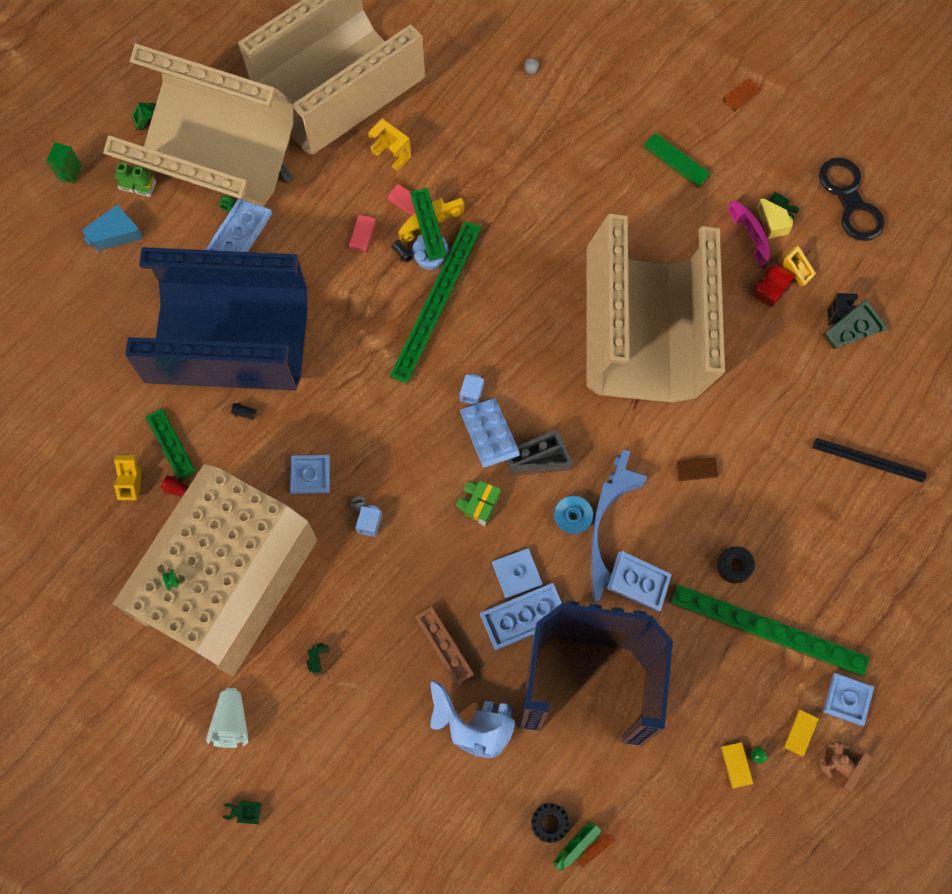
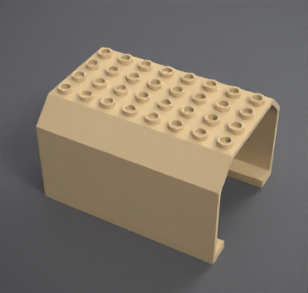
[238,0,425,155]
[103,43,295,207]
[587,214,725,403]
[113,464,317,677]

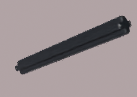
[813,438,927,482]

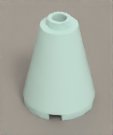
[206,688,248,748]

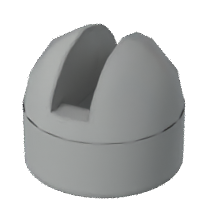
[524,59,539,74]
[350,496,366,512]

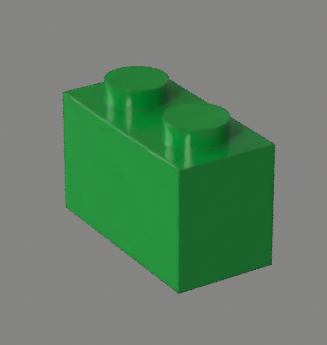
[46,142,82,183]

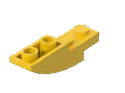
[398,198,464,243]

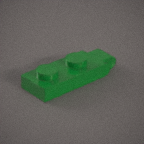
[553,821,601,871]

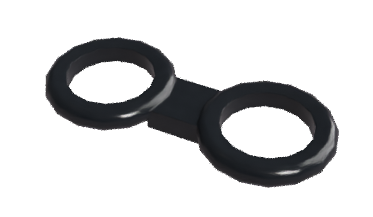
[819,157,885,241]

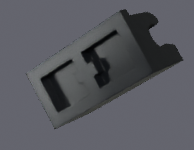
[827,293,858,326]

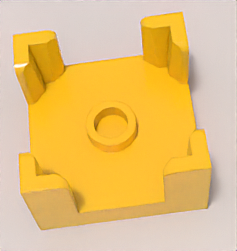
[368,119,411,172]

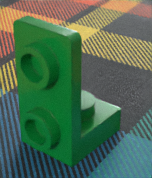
[132,102,156,130]

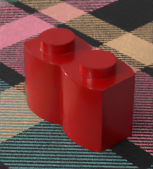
[754,264,795,307]

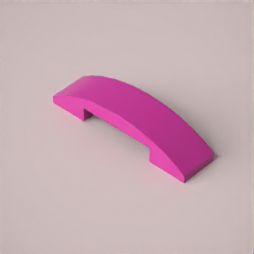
[727,200,769,269]

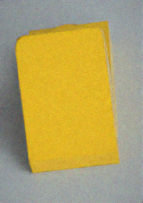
[782,246,816,286]

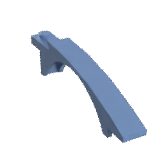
[591,449,647,605]

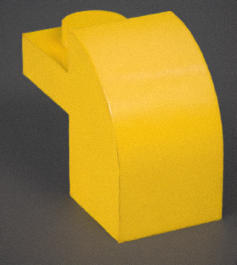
[114,455,141,500]

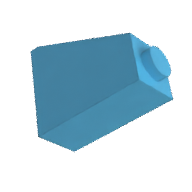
[82,205,143,251]

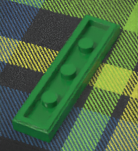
[644,133,711,188]
[410,187,447,262]
[145,408,196,481]

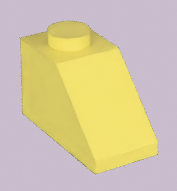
[757,199,793,239]

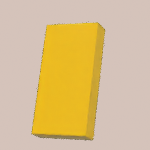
[783,710,819,757]
[721,742,753,789]

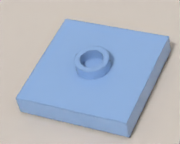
[290,455,330,494]
[492,548,543,599]
[823,673,874,726]

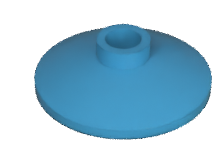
[554,496,593,534]

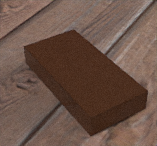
[676,458,718,481]

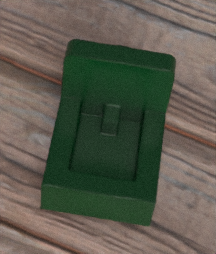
[306,643,330,676]

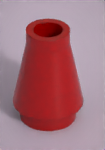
[160,475,189,497]

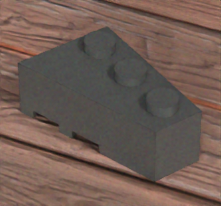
[505,430,573,475]

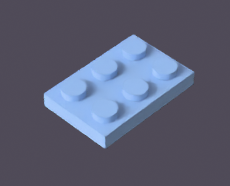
[607,551,672,612]

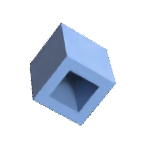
[460,374,484,405]
[356,505,382,537]

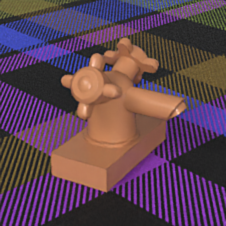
[819,742,872,794]

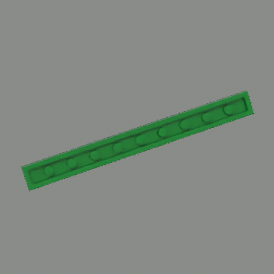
[390,221,482,385]
[671,584,870,677]

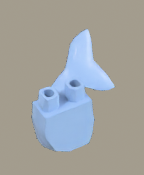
[430,681,515,759]

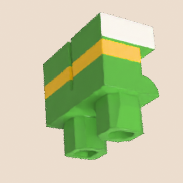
[114,162,156,197]
[456,481,501,527]

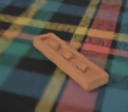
[415,606,474,686]

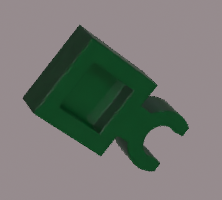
[769,192,800,219]
[223,801,262,825]

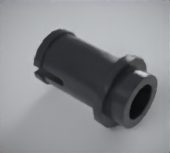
[391,240,413,263]
[231,402,257,420]

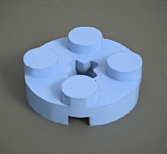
[412,235,449,270]

